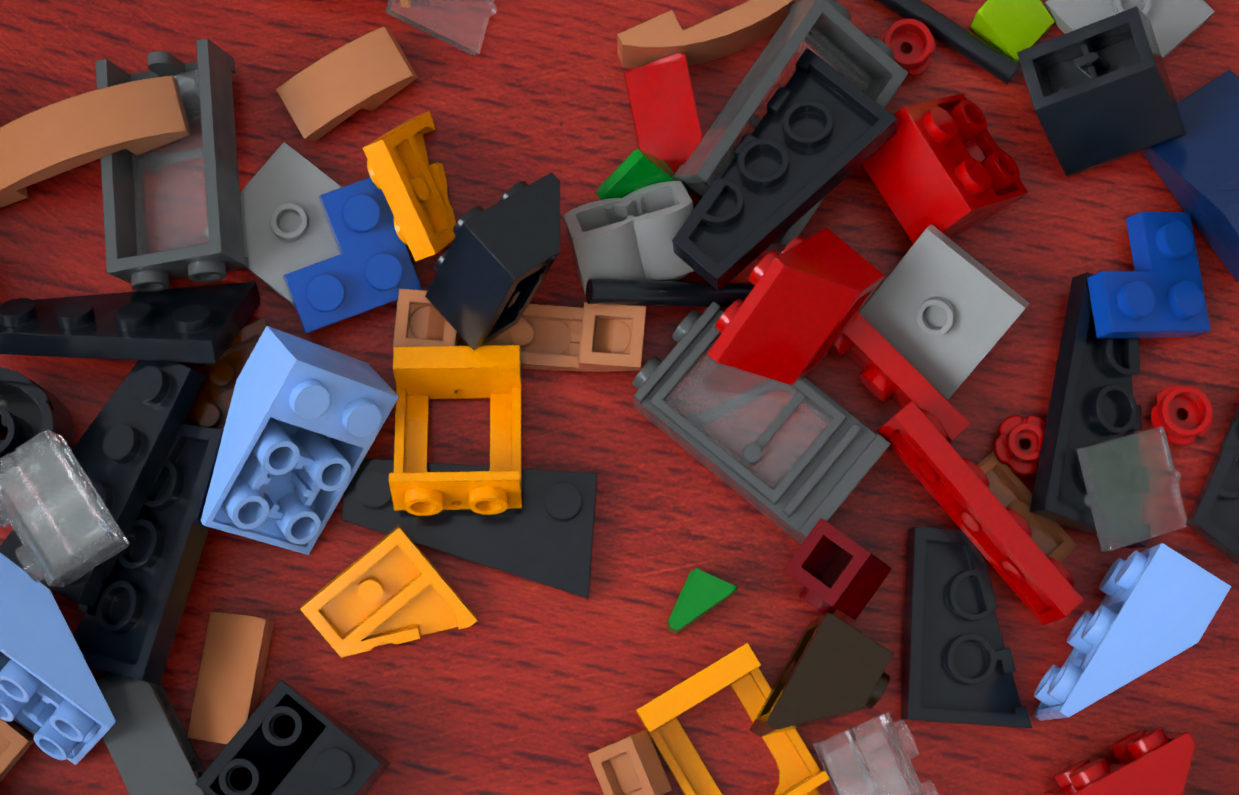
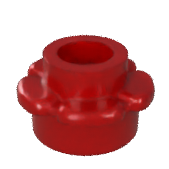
[878,18,936,76]
[1150,385,1213,445]
[993,415,1046,475]

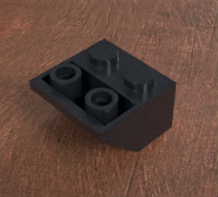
[1017,6,1187,177]
[425,172,560,350]
[195,680,391,795]

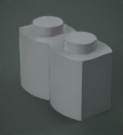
[563,181,694,295]

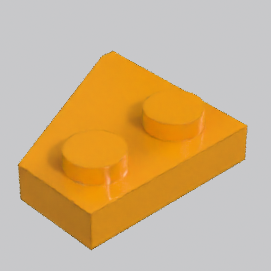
[362,111,456,262]
[300,524,477,658]

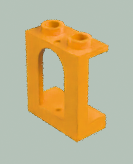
[389,345,522,516]
[636,643,830,795]

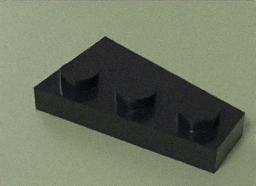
[901,526,1032,729]

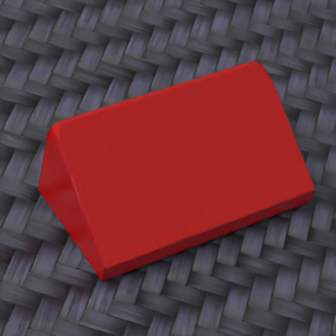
[624,52,703,173]

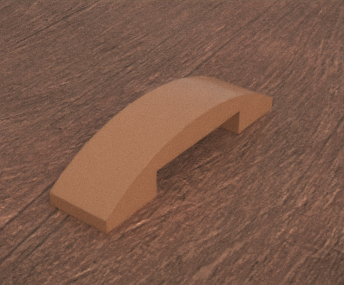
[617,0,801,68]
[0,75,191,208]
[392,289,647,372]

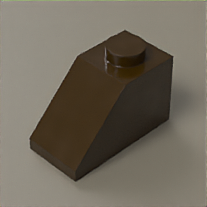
[750,612,894,737]

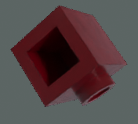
[784,518,892,620]

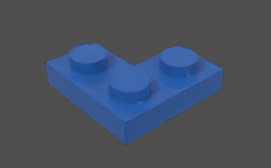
[283,178,422,334]
[1087,212,1211,338]

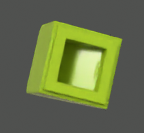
[970,0,1055,62]

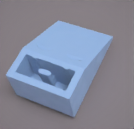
[200,326,399,555]
[1032,543,1232,721]
[0,553,116,765]

